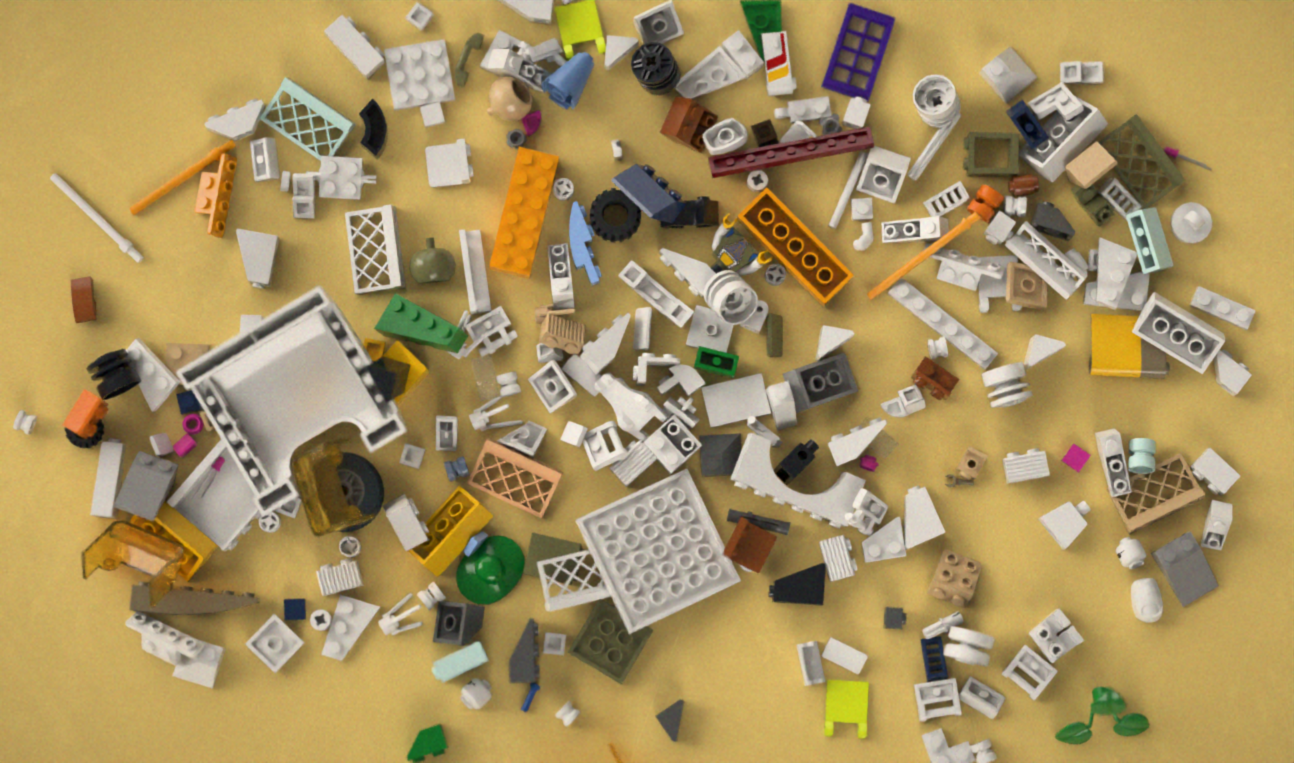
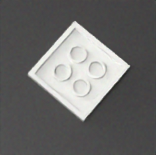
[384,39,455,111]

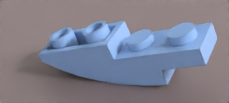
[569,201,602,286]

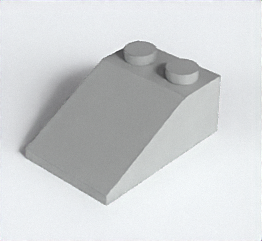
[783,353,858,413]
[114,451,178,521]
[1151,531,1219,607]

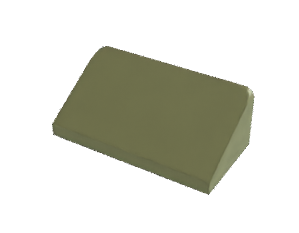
[767,313,783,357]

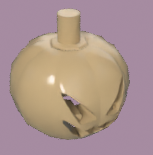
[487,76,532,121]

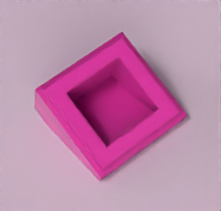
[173,433,198,458]

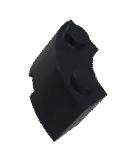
[359,98,388,160]
[660,196,719,228]

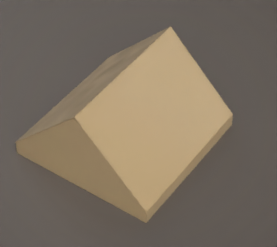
[1065,141,1118,189]

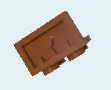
[911,356,959,400]
[722,517,777,573]

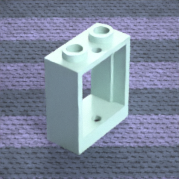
[432,641,489,682]

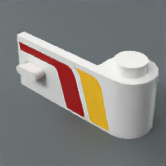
[762,31,796,96]

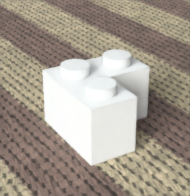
[383,494,429,551]

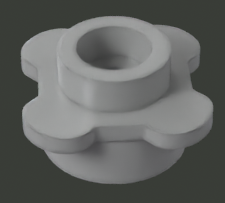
[819,114,842,135]

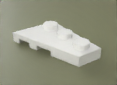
[675,46,746,99]
[1096,237,1137,310]
[1083,272,1150,311]

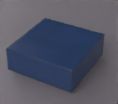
[284,598,306,620]

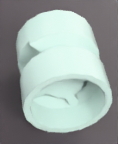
[1128,438,1156,474]

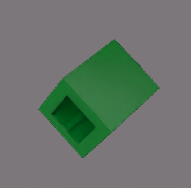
[406,724,448,763]

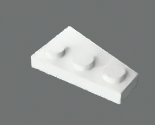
[125,338,180,412]
[321,595,381,661]

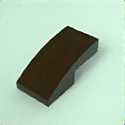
[751,119,779,148]

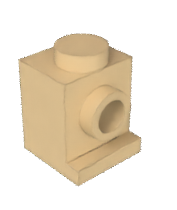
[956,446,988,480]

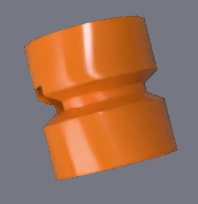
[967,184,1004,223]

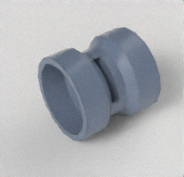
[444,456,470,482]

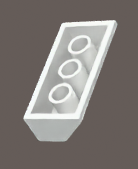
[1019,96,1108,183]
[1132,292,1225,374]

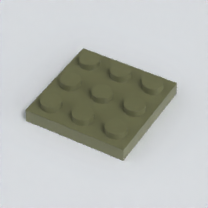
[568,599,653,685]

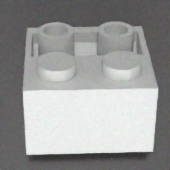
[643,415,702,475]

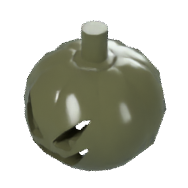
[409,238,456,283]

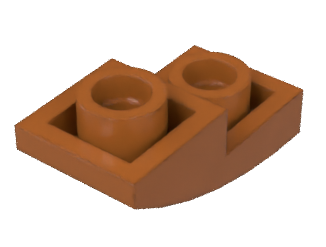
[71,276,96,323]

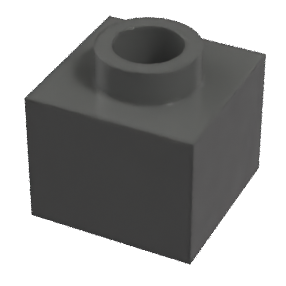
[883,607,906,629]

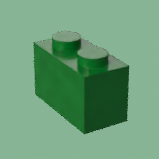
[694,346,739,379]

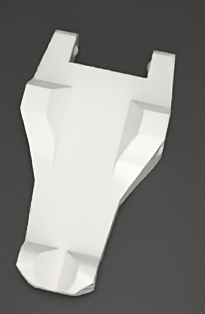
[595,372,668,442]

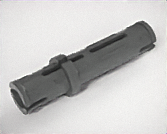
[727,509,790,535]

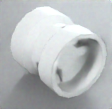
[1003,196,1027,217]
[496,372,521,397]
[339,536,361,558]
[417,581,446,610]
[970,739,997,763]

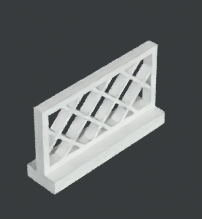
[345,204,406,294]
[537,550,612,611]

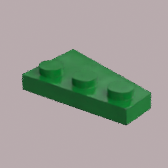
[740,0,782,62]

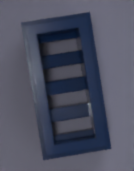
[921,636,948,682]

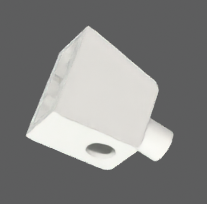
[1038,501,1091,550]

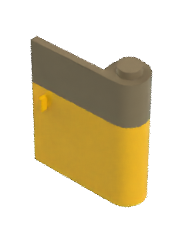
[1089,314,1170,379]

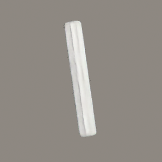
[908,114,961,181]

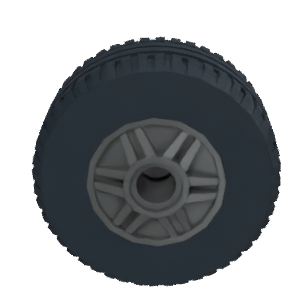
[303,452,384,532]

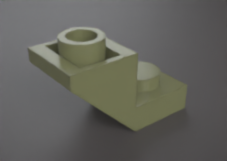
[1071,184,1115,227]

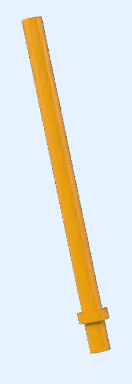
[867,212,981,300]

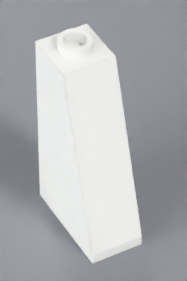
[90,438,126,519]

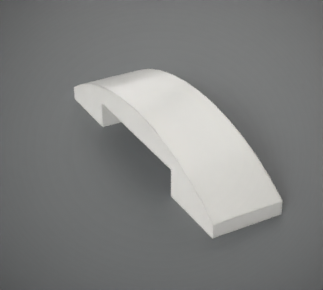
[618,260,694,328]

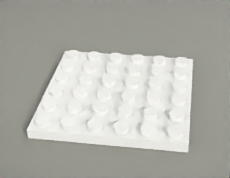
[575,469,741,634]

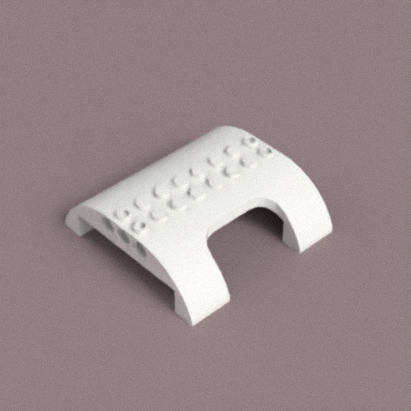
[176,286,407,516]

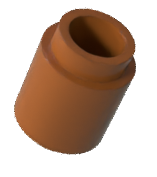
[1008,174,1039,196]

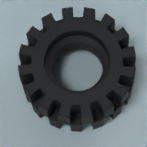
[65,418,104,448]

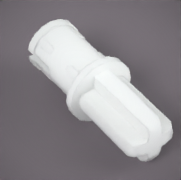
[922,611,964,639]

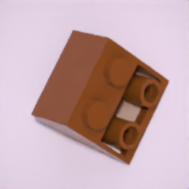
[659,96,718,153]

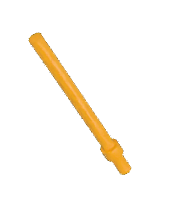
[129,139,236,215]

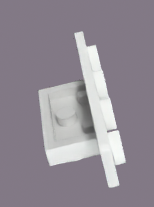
[923,243,1005,291]
[126,611,204,666]

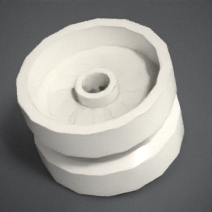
[943,626,995,667]

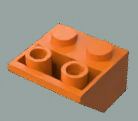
[62,389,109,439]

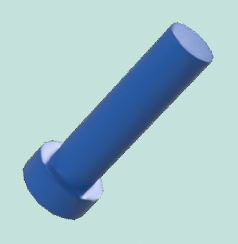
[521,682,541,712]

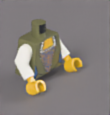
[710,213,773,276]

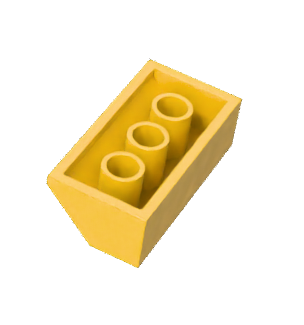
[408,485,493,578]
[126,501,217,582]

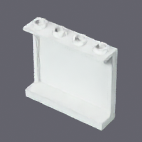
[167,439,261,552]

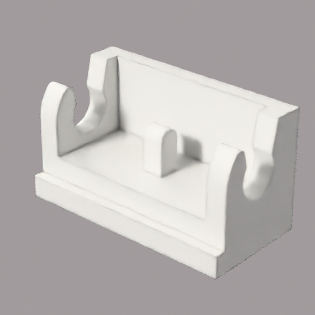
[796,641,825,686]

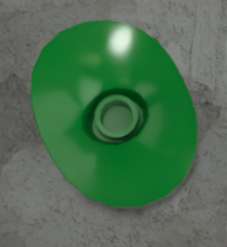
[456,536,525,605]

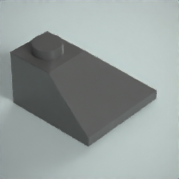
[1031,201,1075,241]
[699,433,741,477]
[433,601,485,646]

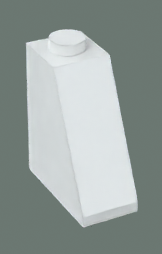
[236,228,280,289]
[766,381,797,431]
[904,485,945,550]

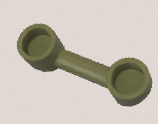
[455,33,484,88]

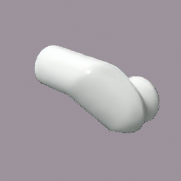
[853,222,873,251]

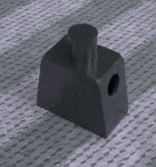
[773,439,819,485]

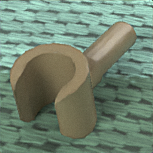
[945,474,974,488]

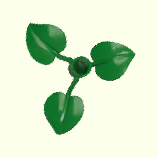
[1055,687,1150,744]

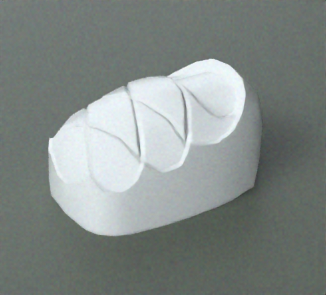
[703,118,748,155]
[1131,578,1163,623]

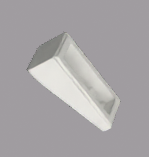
[1097,177,1142,221]
[923,181,970,217]

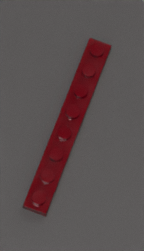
[708,127,874,178]

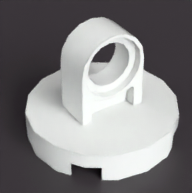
[1171,202,1212,243]

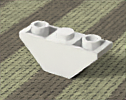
[204,99,265,141]

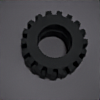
[590,188,641,243]

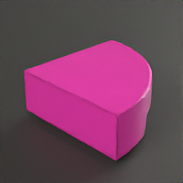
[521,110,541,137]

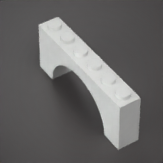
[730,433,866,529]

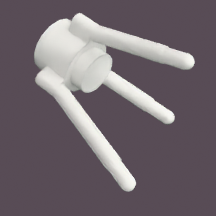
[447,310,487,359]
[469,395,523,431]
[378,593,423,635]

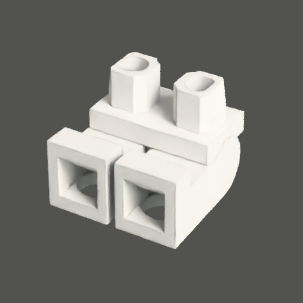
[1028,608,1084,664]

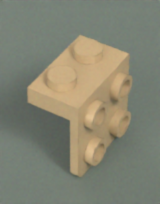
[927,550,982,608]

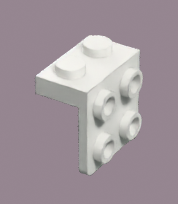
[425,139,474,188]
[633,353,680,386]

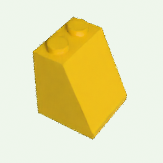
[383,340,429,405]

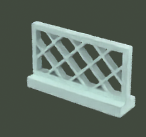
[259,77,356,161]

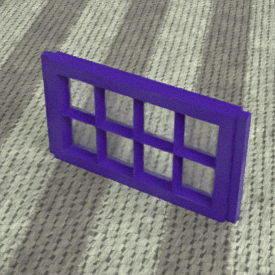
[821,2,896,103]

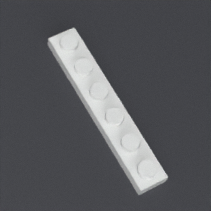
[887,278,998,370]

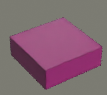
[1061,444,1091,472]

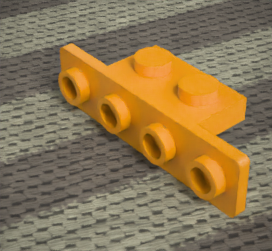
[195,154,237,238]

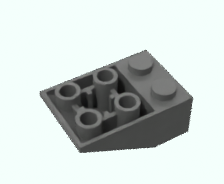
[509,618,540,683]

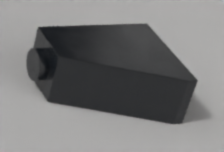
[769,563,826,606]

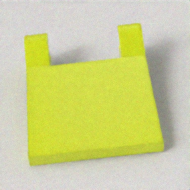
[554,0,606,61]
[824,680,869,739]

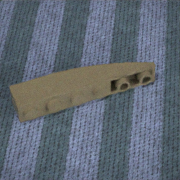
[129,581,259,615]

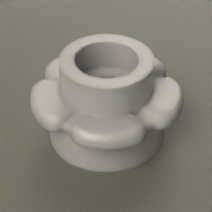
[507,129,527,149]

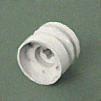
[913,74,961,127]
[703,270,758,325]
[981,362,1033,408]

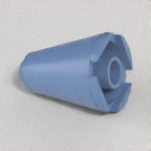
[541,52,594,109]

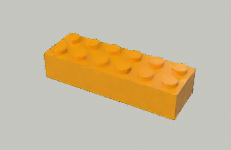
[489,147,559,279]
[737,188,854,307]

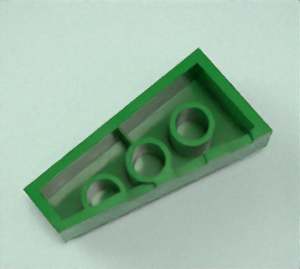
[374,293,468,353]

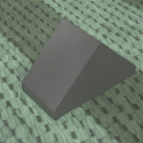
[655,700,684,742]

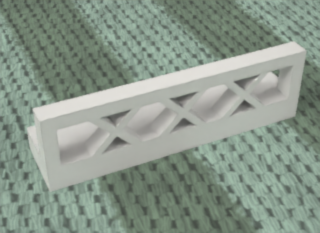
[1005,221,1088,300]
[459,229,491,315]

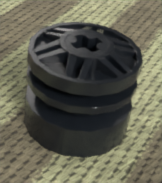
[631,42,681,95]
[86,349,141,400]

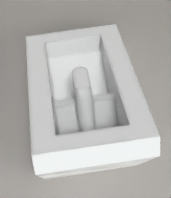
[605,35,639,71]
[436,416,458,451]

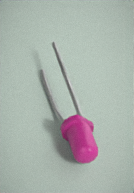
[1164,147,1211,170]
[191,457,225,500]

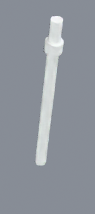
[50,173,144,263]

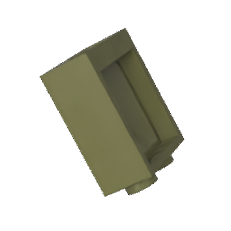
[963,132,1019,177]

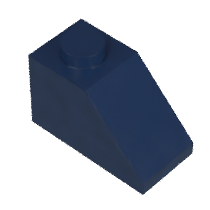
[1006,100,1049,150]

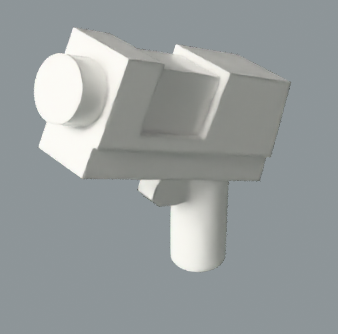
[522,38,567,67]
[747,416,782,448]

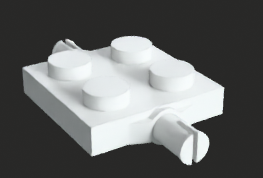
[306,156,377,200]

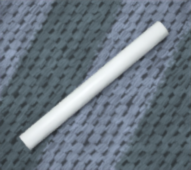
[828,151,868,229]

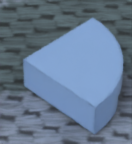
[463,531,488,557]

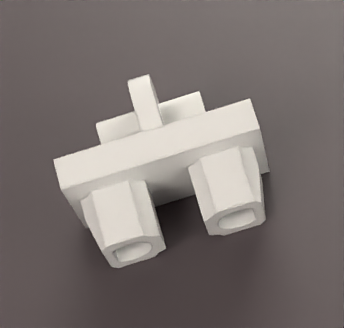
[663,397,700,430]

